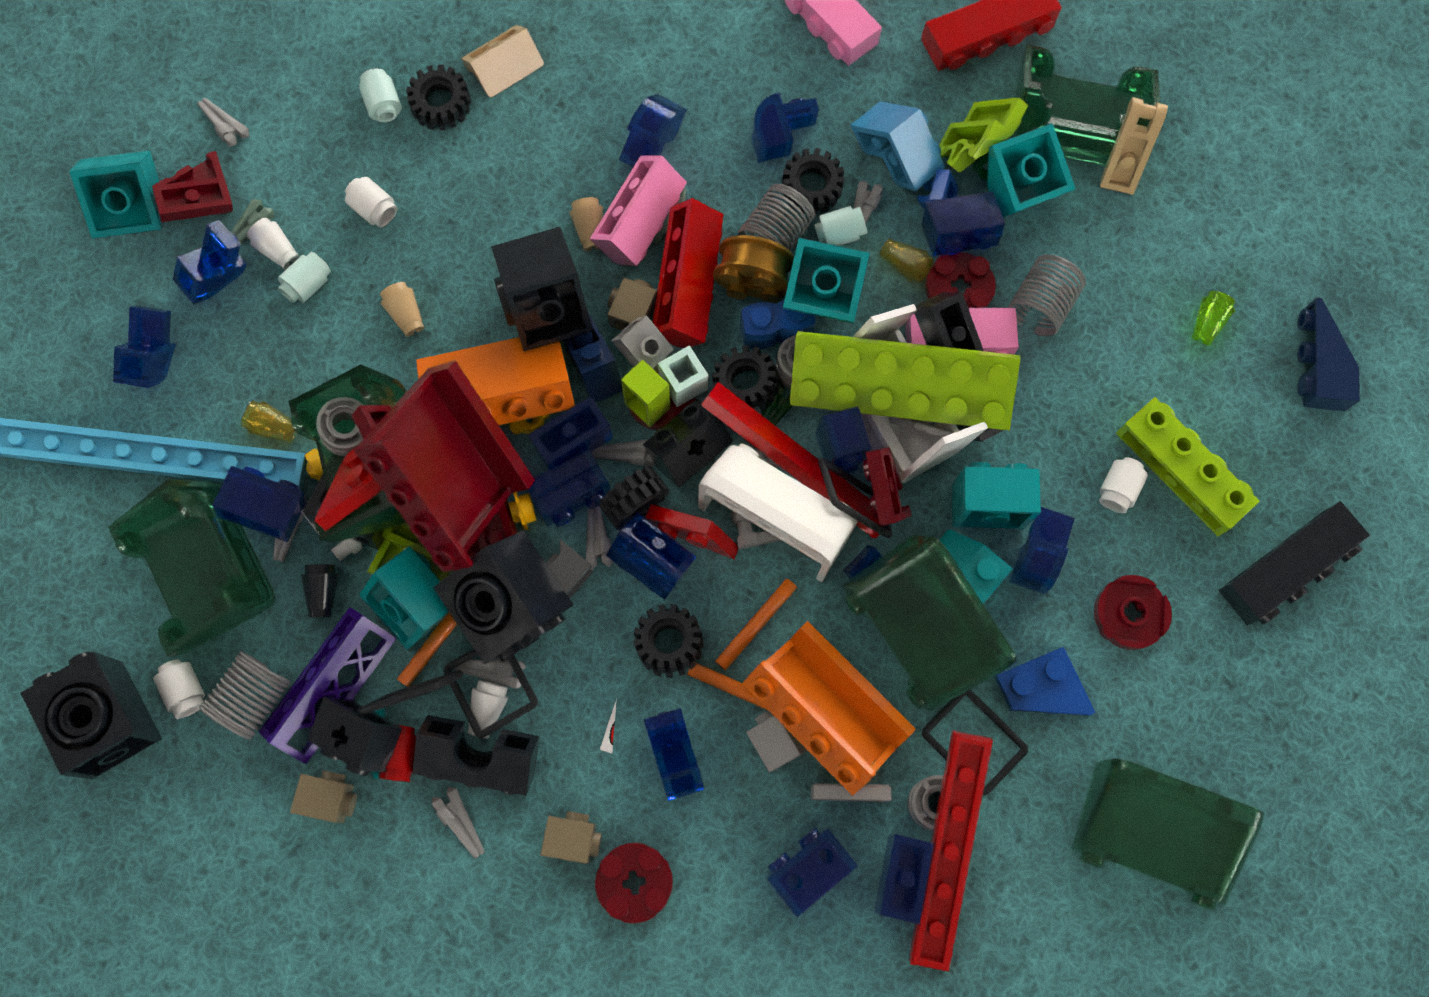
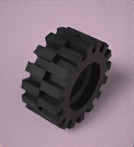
[406,64,471,131]
[782,148,845,215]
[712,346,779,412]
[599,466,670,530]
[634,604,704,678]

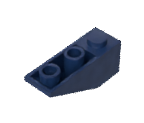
[1297,297,1360,411]
[562,312,623,404]

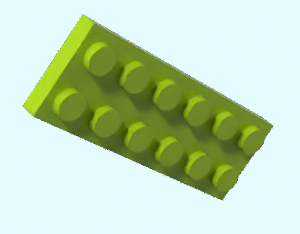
[790,331,1021,431]

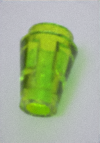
[1191,291,1236,346]

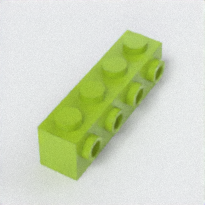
[1116,397,1260,537]

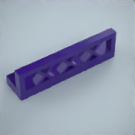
[259,607,397,765]

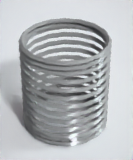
[738,184,815,251]
[1008,254,1086,336]
[200,651,291,740]

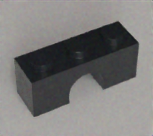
[413,715,540,795]

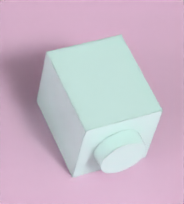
[658,345,709,407]

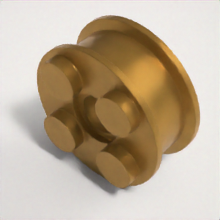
[713,235,794,303]

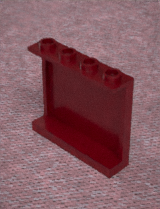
[354,360,535,572]

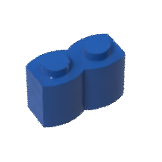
[740,300,816,349]

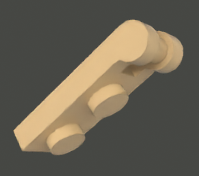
[1100,97,1168,195]

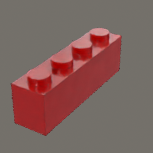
[921,0,1062,71]
[652,198,724,348]

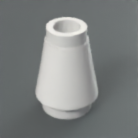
[247,218,300,270]
[467,680,509,738]

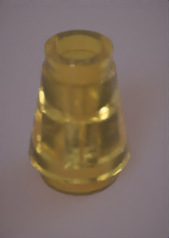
[880,238,934,283]
[241,400,300,443]

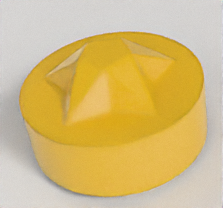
[304,448,329,480]

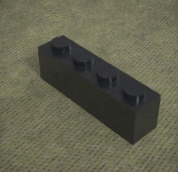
[915,292,1012,442]
[1219,501,1370,625]

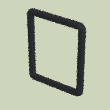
[818,458,893,538]
[443,649,538,738]
[358,670,463,715]
[922,688,1028,795]

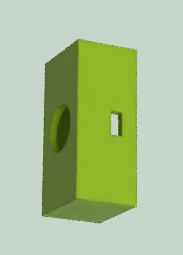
[621,359,670,427]

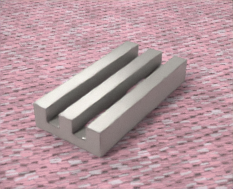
[811,783,891,802]

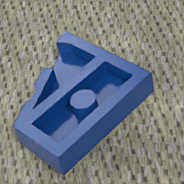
[995,646,1096,716]

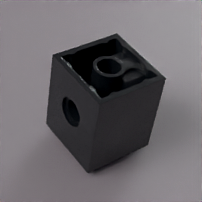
[491,227,593,351]
[433,531,574,664]
[21,652,162,779]

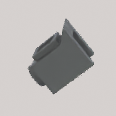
[546,539,593,598]

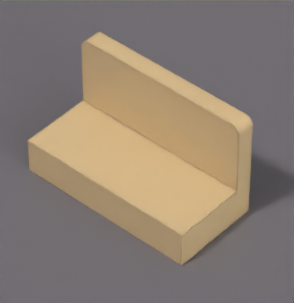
[461,25,544,97]

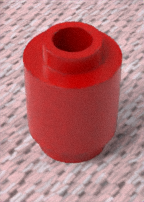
[379,725,416,782]

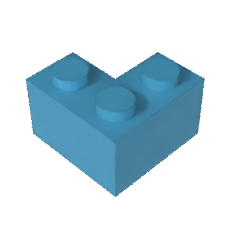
[851,101,945,191]

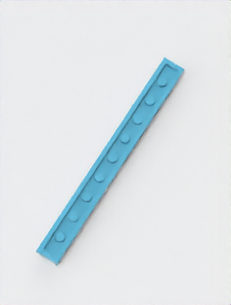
[0,418,308,492]

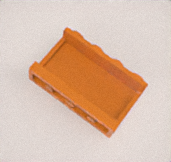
[416,337,575,425]
[742,621,916,796]

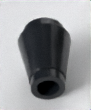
[301,564,339,617]

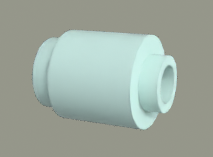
[359,68,402,122]
[814,206,867,246]
[278,252,331,303]

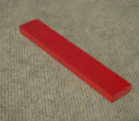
[701,382,882,539]
[909,730,993,972]

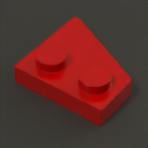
[315,447,382,531]
[645,504,739,560]

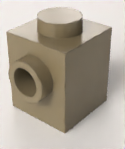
[607,278,657,331]
[290,770,357,824]
[540,811,602,864]

